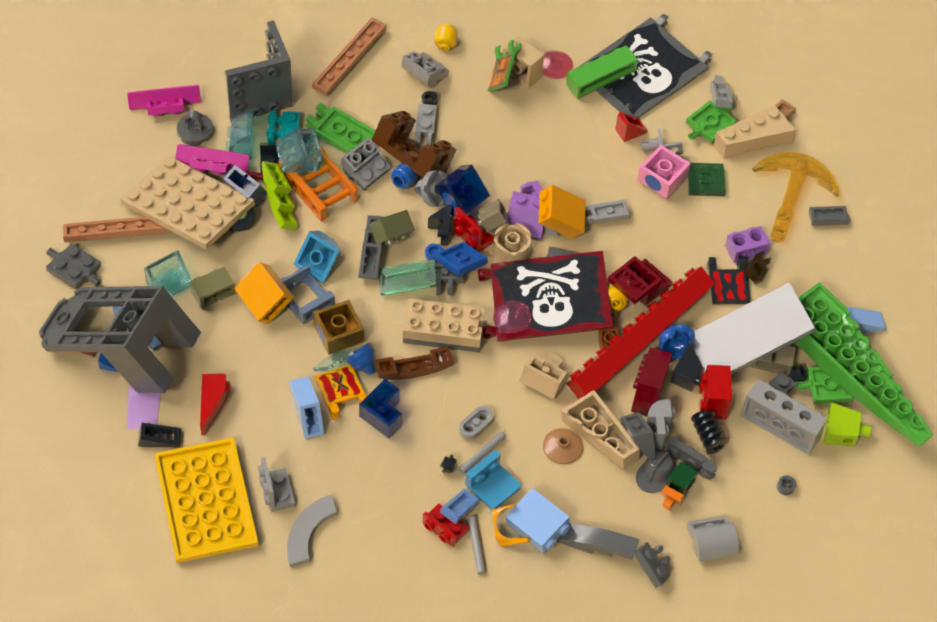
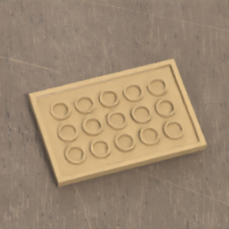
[120,156,255,250]

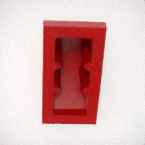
[615,111,648,142]

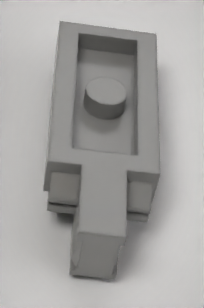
[710,75,733,109]

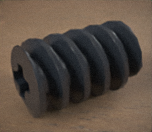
[691,411,728,455]

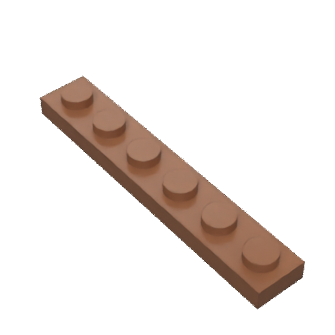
[312,17,386,96]
[63,217,173,242]

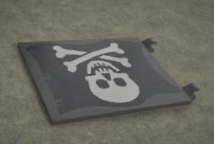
[576,14,712,118]

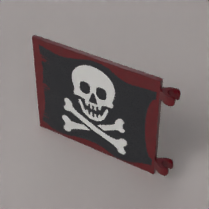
[477,251,613,342]

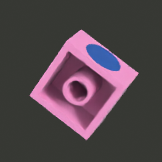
[637,145,691,199]

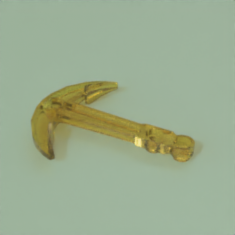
[752,152,839,242]

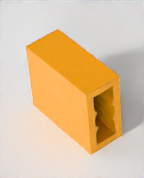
[539,184,586,239]
[234,262,294,324]

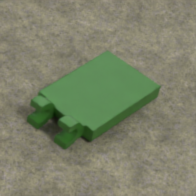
[305,102,375,154]

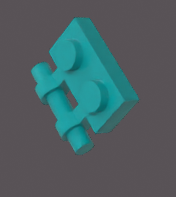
[266,110,301,145]

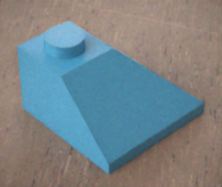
[294,230,341,283]

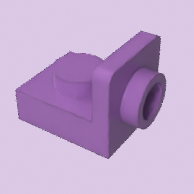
[520,180,543,196]

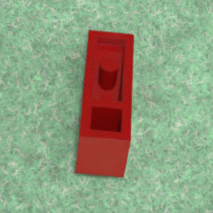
[200,374,230,435]

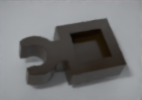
[743,251,770,284]

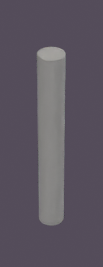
[459,431,506,474]
[468,516,485,575]

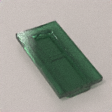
[379,259,437,296]

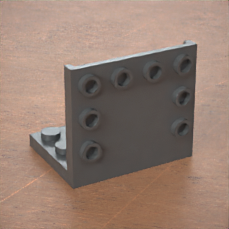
[225,20,293,123]

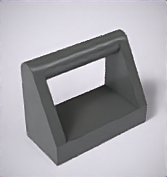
[621,412,655,460]

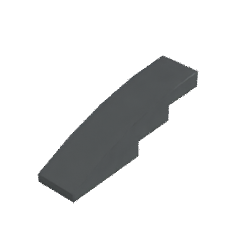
[358,215,383,280]
[557,523,640,560]

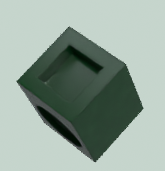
[666,461,698,495]

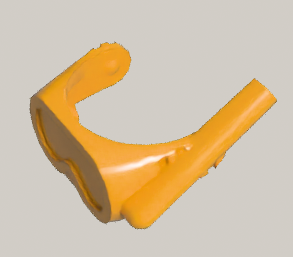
[492,504,530,546]

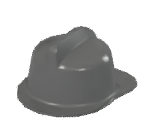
[636,451,676,493]

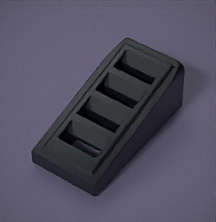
[138,422,181,447]

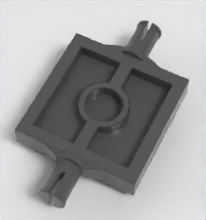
[46,243,101,289]

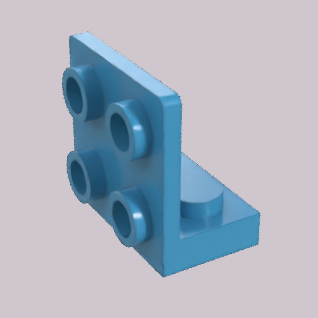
[465,450,521,510]

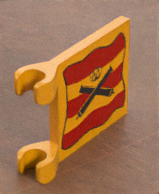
[314,365,369,419]

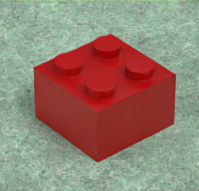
[699,365,732,420]

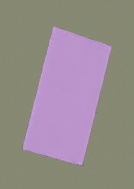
[127,384,161,429]

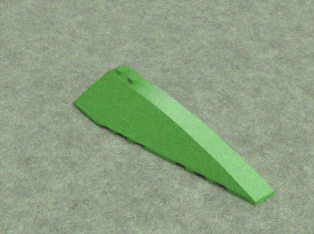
[794,282,933,447]

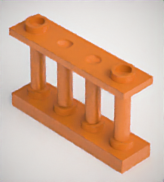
[279,142,358,221]

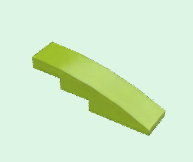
[261,161,299,231]

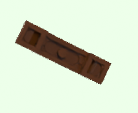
[374,347,454,380]

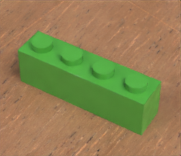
[566,46,638,99]

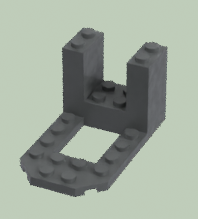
[39,286,201,393]

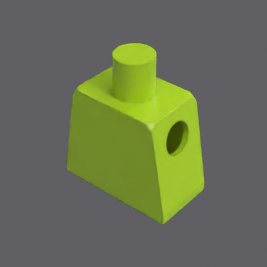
[823,403,872,446]

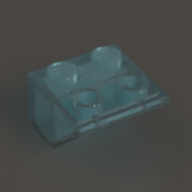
[275,128,323,173]

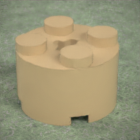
[493,223,531,262]

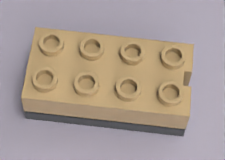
[403,298,485,353]

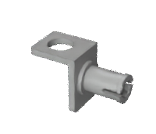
[641,128,683,155]

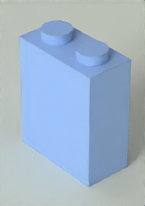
[505,488,570,554]

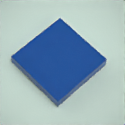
[435,242,488,276]

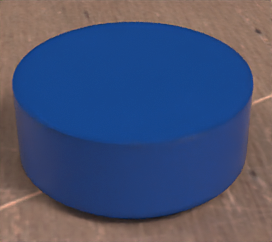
[425,244,443,263]

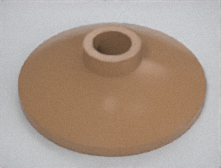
[543,428,583,464]

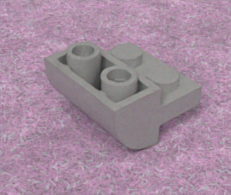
[402,51,449,88]
[341,137,391,190]
[646,399,675,452]
[687,516,739,562]

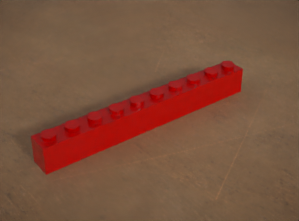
[566,266,715,399]

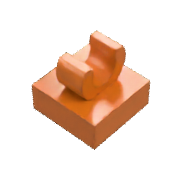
[662,486,684,511]

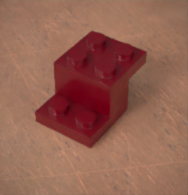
[608,256,673,307]

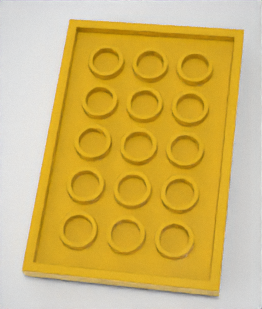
[154,437,258,563]

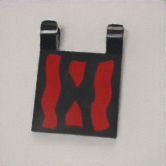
[707,257,750,305]

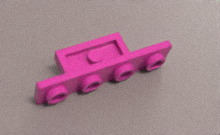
[127,84,201,116]
[176,144,250,175]

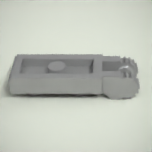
[415,104,436,146]
[585,200,630,226]

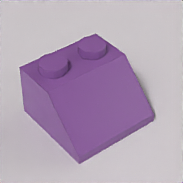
[507,191,544,241]

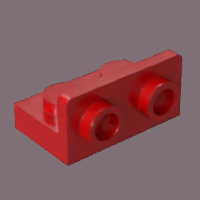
[422,503,469,547]

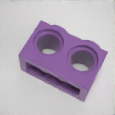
[725,226,771,263]

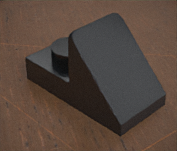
[260,142,279,173]
[428,205,452,246]

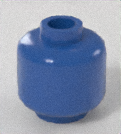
[391,163,418,189]

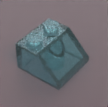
[226,108,255,160]

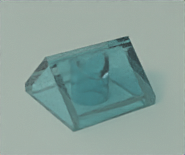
[144,250,192,296]

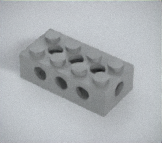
[740,379,827,455]

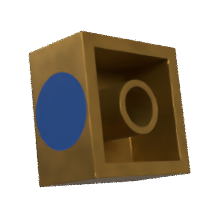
[313,300,364,355]

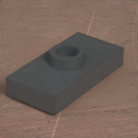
[809,206,849,226]

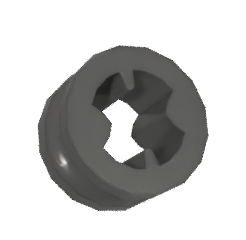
[777,475,796,495]

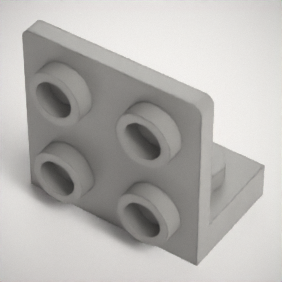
[258,457,295,512]

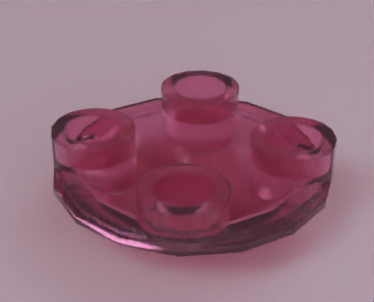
[493,300,531,334]

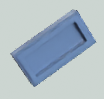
[440,488,480,524]

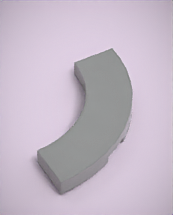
[287,495,337,567]

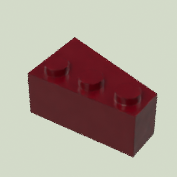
[631,347,672,416]

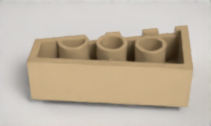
[713,105,796,158]
[561,390,640,469]

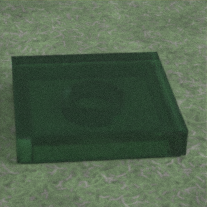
[687,163,726,196]

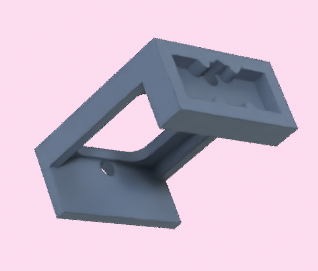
[281,265,335,325]

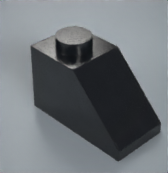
[670,343,702,392]

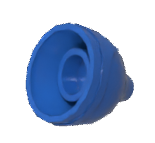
[345,343,376,375]

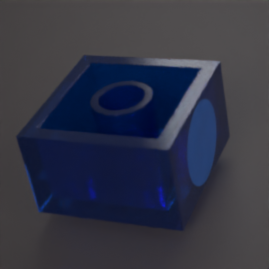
[435,164,491,217]

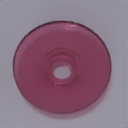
[542,51,573,79]

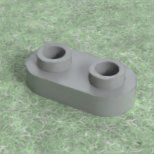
[459,406,493,440]

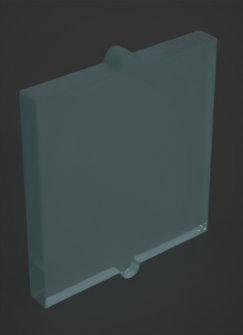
[313,350,354,371]

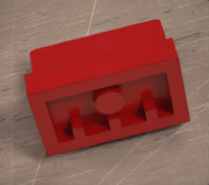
[453,207,494,252]

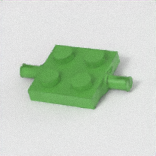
[686,100,737,144]
[796,366,853,404]

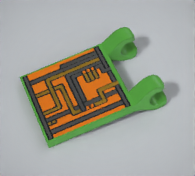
[488,40,521,92]

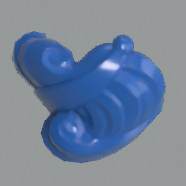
[659,324,695,360]

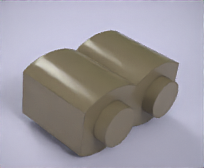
[477,199,508,233]

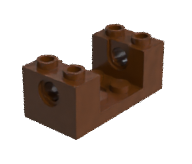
[372,111,457,178]

